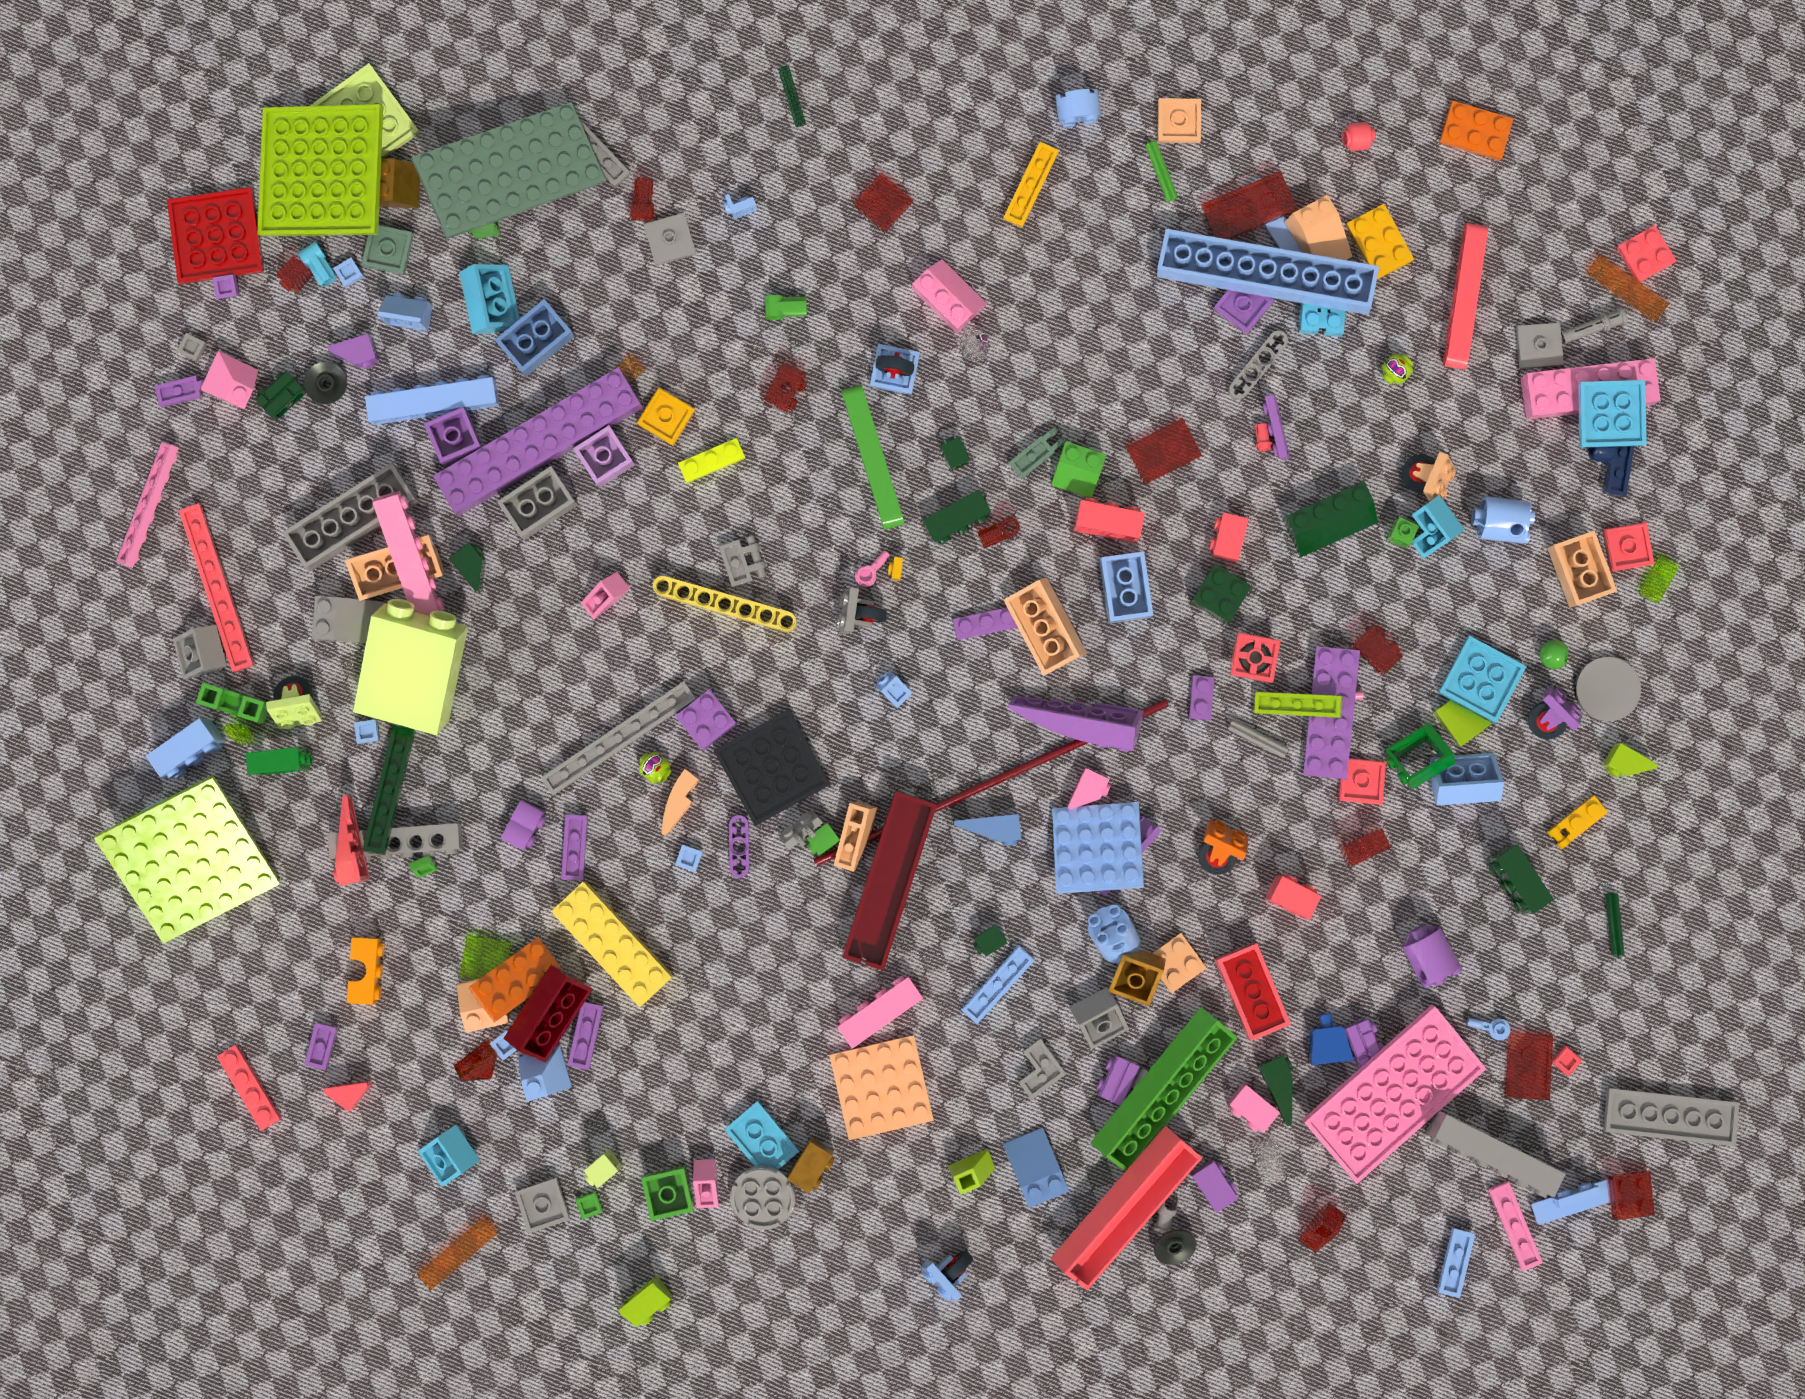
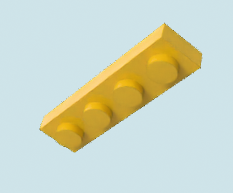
[1003,142,1059,228]

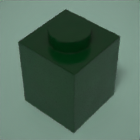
[940,436,970,472]
[973,924,1008,957]

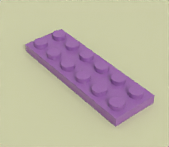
[1303,646,1360,780]

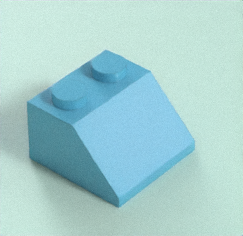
[418,1125,480,1187]

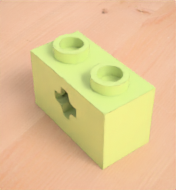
[584,1149,623,1188]

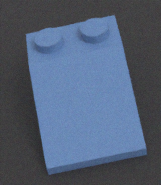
[1003,1127,1069,1208]

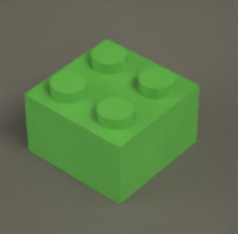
[641,1165,696,1221]

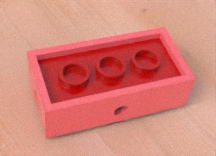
[1214,942,1291,1041]

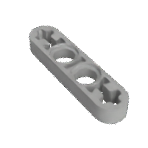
[1228,331,1288,401]

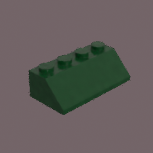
[1282,481,1378,558]

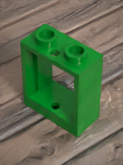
[1385,723,1455,790]
[246,747,313,776]

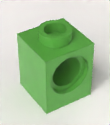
[1386,517,1419,548]
[806,823,840,856]

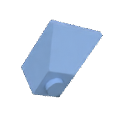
[518,1045,572,1102]

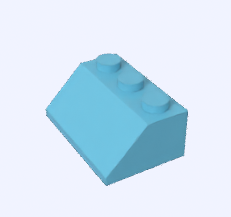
[459,264,520,334]

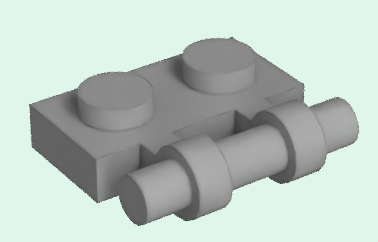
[719,536,767,588]

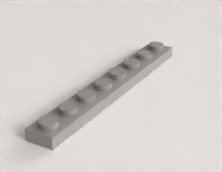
[541,681,696,796]

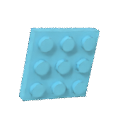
[1578,380,1647,448]
[1438,636,1527,723]

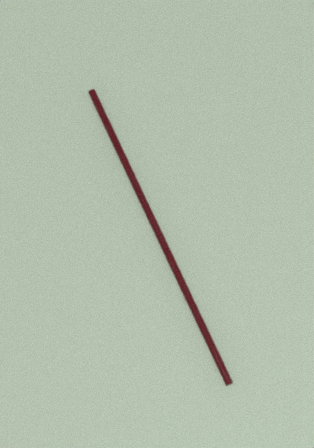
[813,699,1169,866]

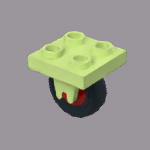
[266,676,322,729]

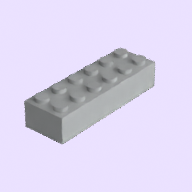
[282,463,419,571]
[1426,1111,1566,1198]

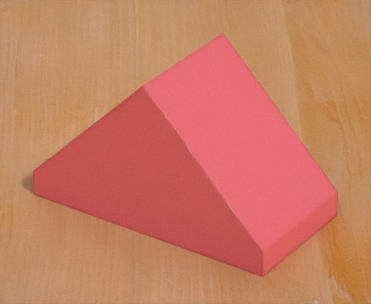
[324,1081,372,1112]

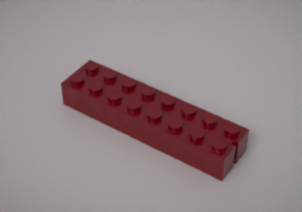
[842,790,937,971]

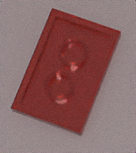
[1125,418,1202,485]
[1505,1032,1554,1101]

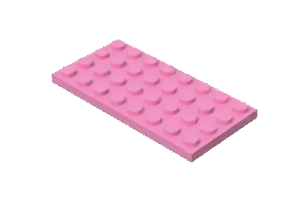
[1302,1005,1486,1184]

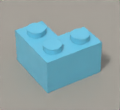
[1412,495,1465,559]

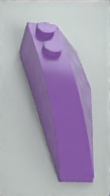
[1008,696,1144,752]

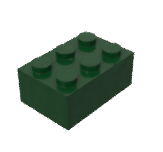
[1486,845,1554,914]

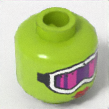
[1381,353,1414,385]
[639,752,671,784]

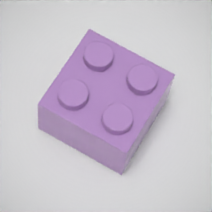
[573,426,635,488]

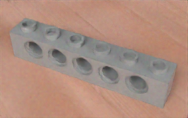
[328,823,463,861]

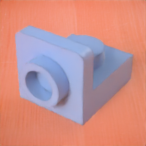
[723,193,757,220]
[875,671,912,708]

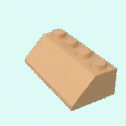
[345,534,445,601]
[1004,578,1087,676]

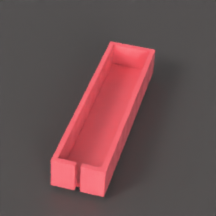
[1050,1126,1202,1290]

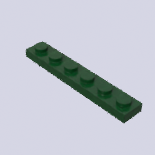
[362,726,416,855]

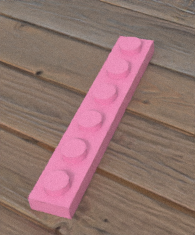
[116,442,178,568]

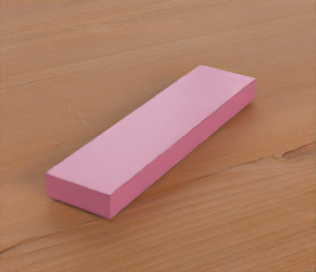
[1487,1181,1543,1271]

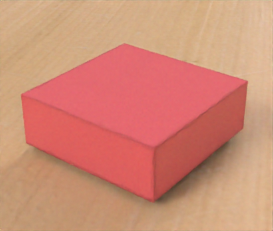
[1550,1045,1583,1077]

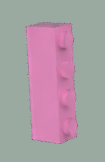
[837,976,923,1048]

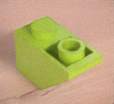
[948,1149,995,1195]

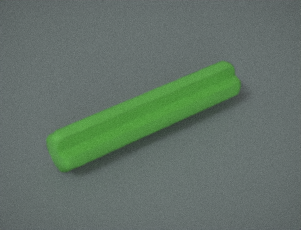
[1146,141,1178,202]

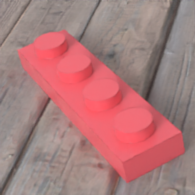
[217,1044,282,1131]

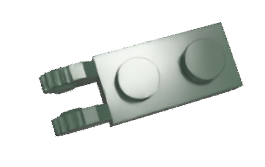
[1008,427,1067,480]

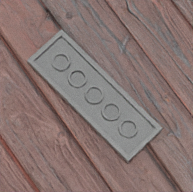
[1603,1088,1739,1146]

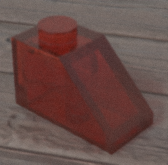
[1298,1202,1346,1253]

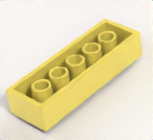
[551,881,674,1007]

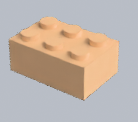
[1547,531,1617,608]

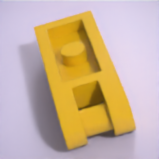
[1547,795,1608,850]

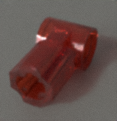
[631,178,654,222]
[977,517,1020,549]

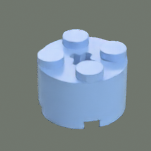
[1055,89,1101,128]

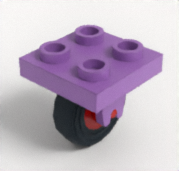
[1528,685,1582,740]

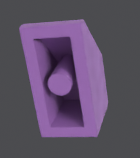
[327,334,380,369]

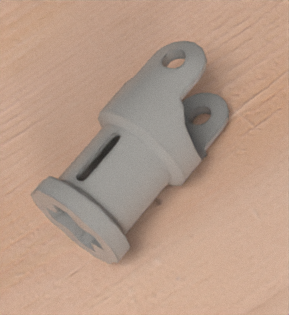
[1153,1195,1179,1234]

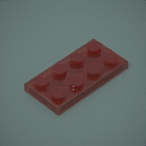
[1201,170,1297,240]

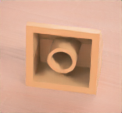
[457,978,510,1033]

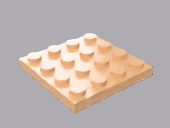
[830,1035,934,1140]

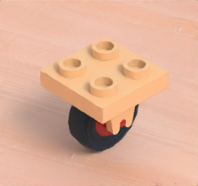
[1401,452,1456,502]

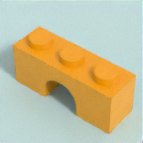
[347,937,385,1005]

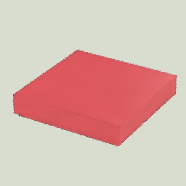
[1603,522,1654,572]
[1338,758,1386,805]

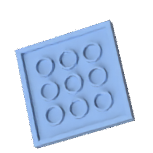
[1052,802,1144,894]

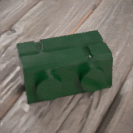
[255,371,306,421]

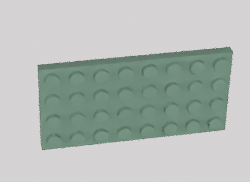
[412,102,606,239]

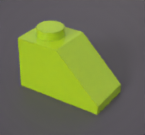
[1602,743,1658,778]

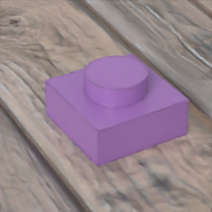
[212,275,240,299]

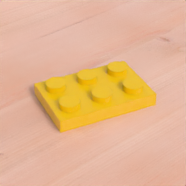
[1345,204,1414,280]

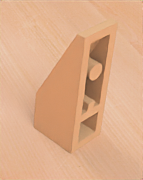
[834,801,878,872]

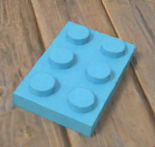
[724,1101,800,1169]

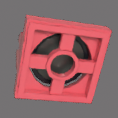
[1230,632,1281,683]

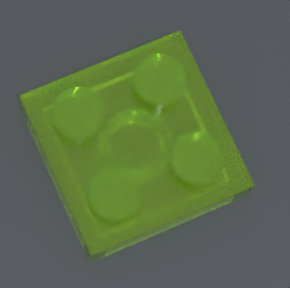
[459,934,511,980]

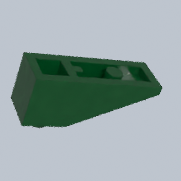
[1257,1054,1293,1126]

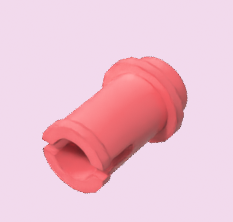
[1254,423,1273,452]

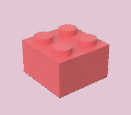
[1264,874,1322,920]

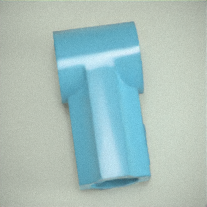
[297,241,337,287]

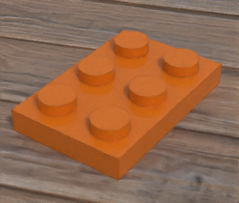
[1439,100,1513,161]

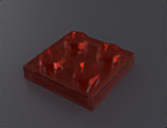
[853,173,913,234]
[1608,1170,1655,1220]

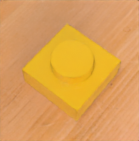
[888,557,903,582]

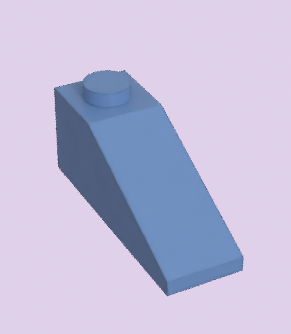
[953,814,1021,846]

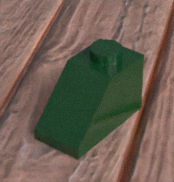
[449,542,486,594]

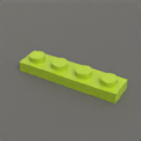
[1254,692,1343,718]

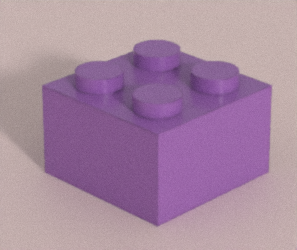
[424,407,483,467]
[676,689,738,751]

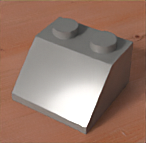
[173,625,227,680]
[1069,987,1129,1050]

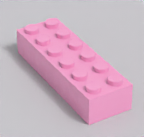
[1521,358,1661,420]

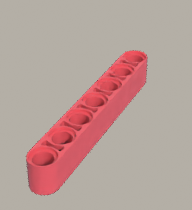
[1443,223,1488,370]

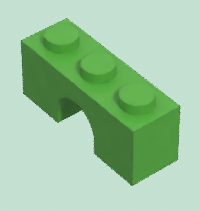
[196,683,268,724]

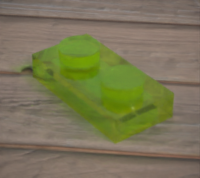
[1638,556,1679,604]
[222,723,255,746]

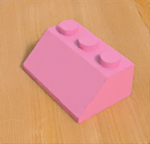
[912,259,987,334]

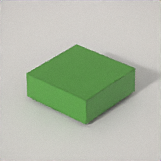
[409,855,438,878]
[575,1191,604,1220]

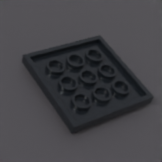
[714,709,831,826]

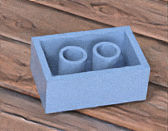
[1099,552,1153,624]
[146,718,226,779]

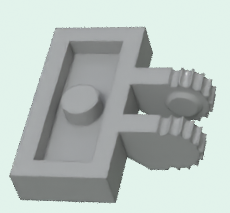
[779,810,822,850]

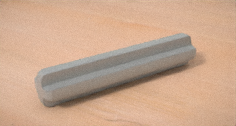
[1228,720,1289,757]

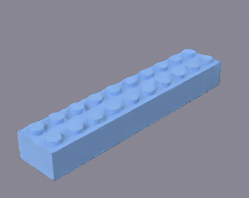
[1157,229,1379,315]

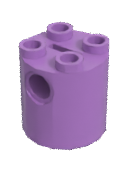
[1401,925,1463,988]

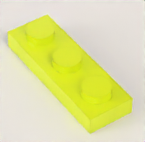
[678,438,746,483]

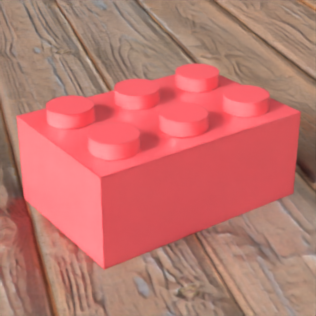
[1073,498,1145,544]

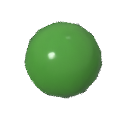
[1539,640,1568,669]

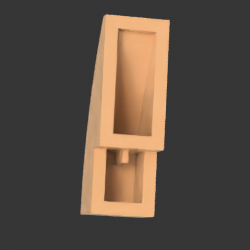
[662,769,700,836]

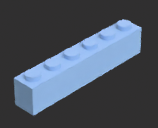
[365,375,499,425]

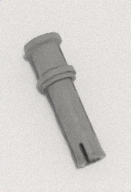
[1561,307,1628,344]

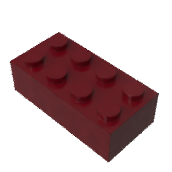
[503,964,593,1063]

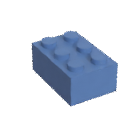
[495,299,575,377]

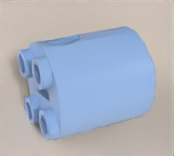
[1471,496,1535,544]
[1088,905,1141,964]

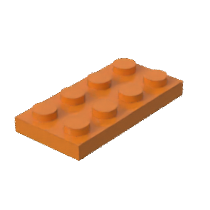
[468,937,563,1023]

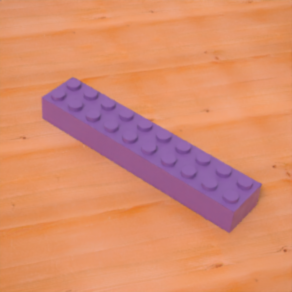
[433,367,643,516]

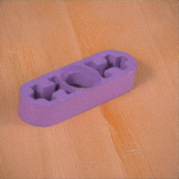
[729,815,750,878]

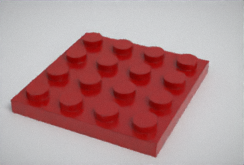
[167,187,264,284]

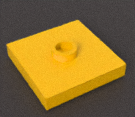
[636,387,696,446]

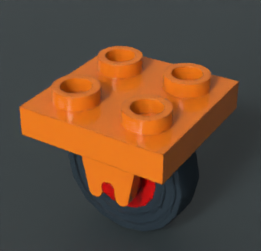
[1198,819,1249,875]

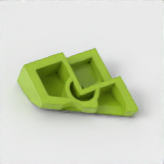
[1432,700,1491,747]

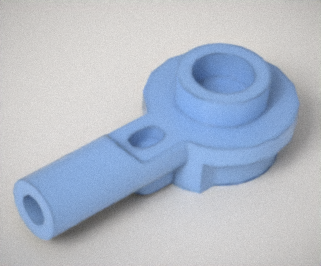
[1466,1017,1510,1040]

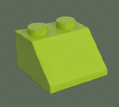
[618,1275,673,1327]

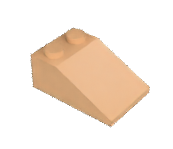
[1284,195,1353,260]

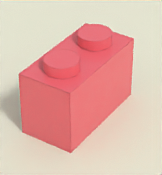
[1209,512,1248,563]

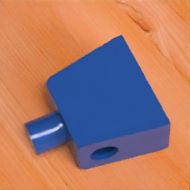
[1308,1013,1353,1065]

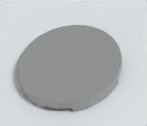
[1575,657,1641,721]
[730,1165,796,1230]

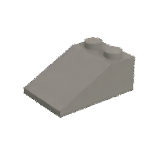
[312,596,385,644]

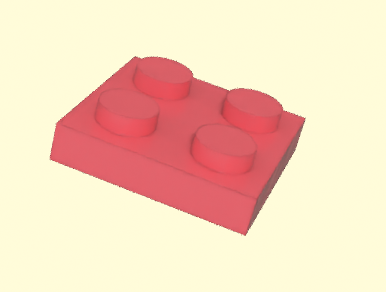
[1616,225,1676,284]

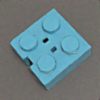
[1298,303,1345,337]

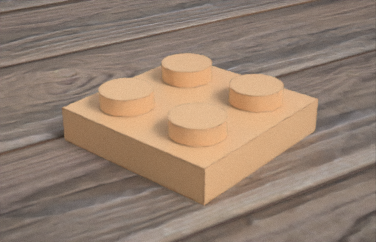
[1158,98,1201,143]
[1152,933,1206,993]

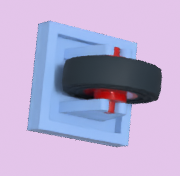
[870,344,920,395]
[920,1250,973,1302]

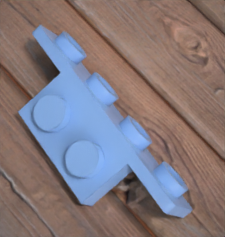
[1531,1178,1620,1225]

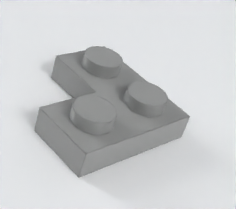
[1018,1039,1066,1100]

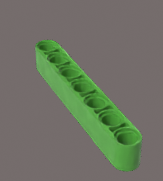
[841,384,905,530]

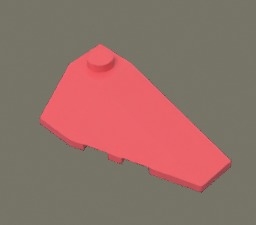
[334,795,370,886]

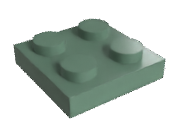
[361,225,414,275]

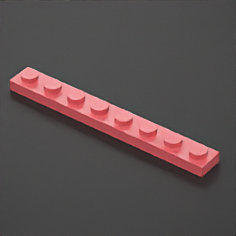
[178,503,255,673]

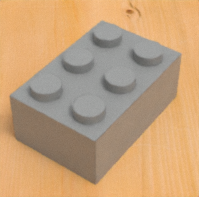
[497,466,578,541]

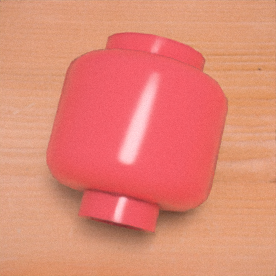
[1342,122,1376,151]

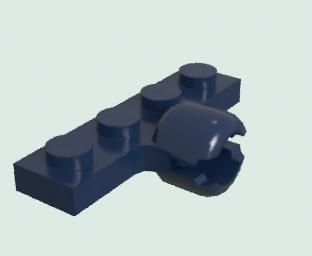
[1588,446,1635,498]

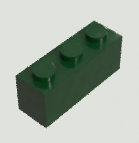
[922,490,991,546]

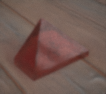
[454,1039,497,1081]

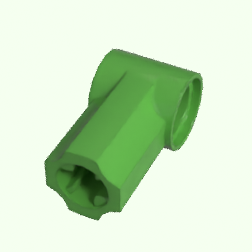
[765,295,807,320]

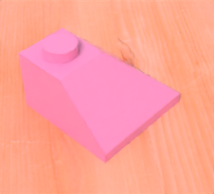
[200,351,258,409]

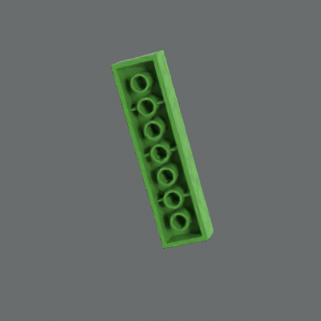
[1090,1007,1237,1172]

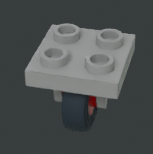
[836,587,887,634]

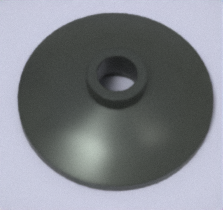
[304,362,347,404]
[1154,1229,1197,1265]

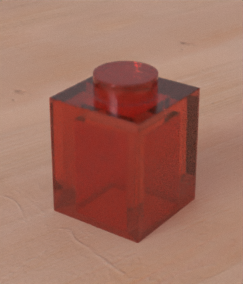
[276,256,313,293]

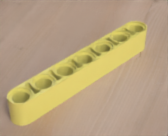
[653,576,797,633]

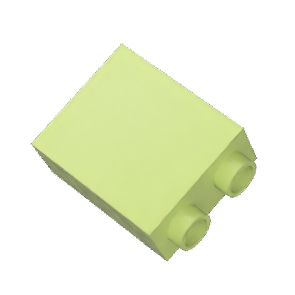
[353,599,468,735]

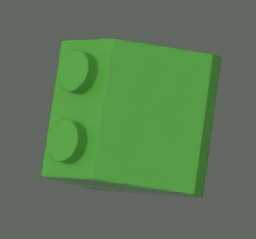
[1051,441,1107,498]

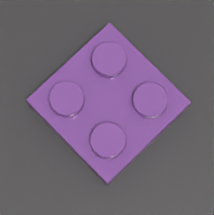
[1213,290,1274,335]

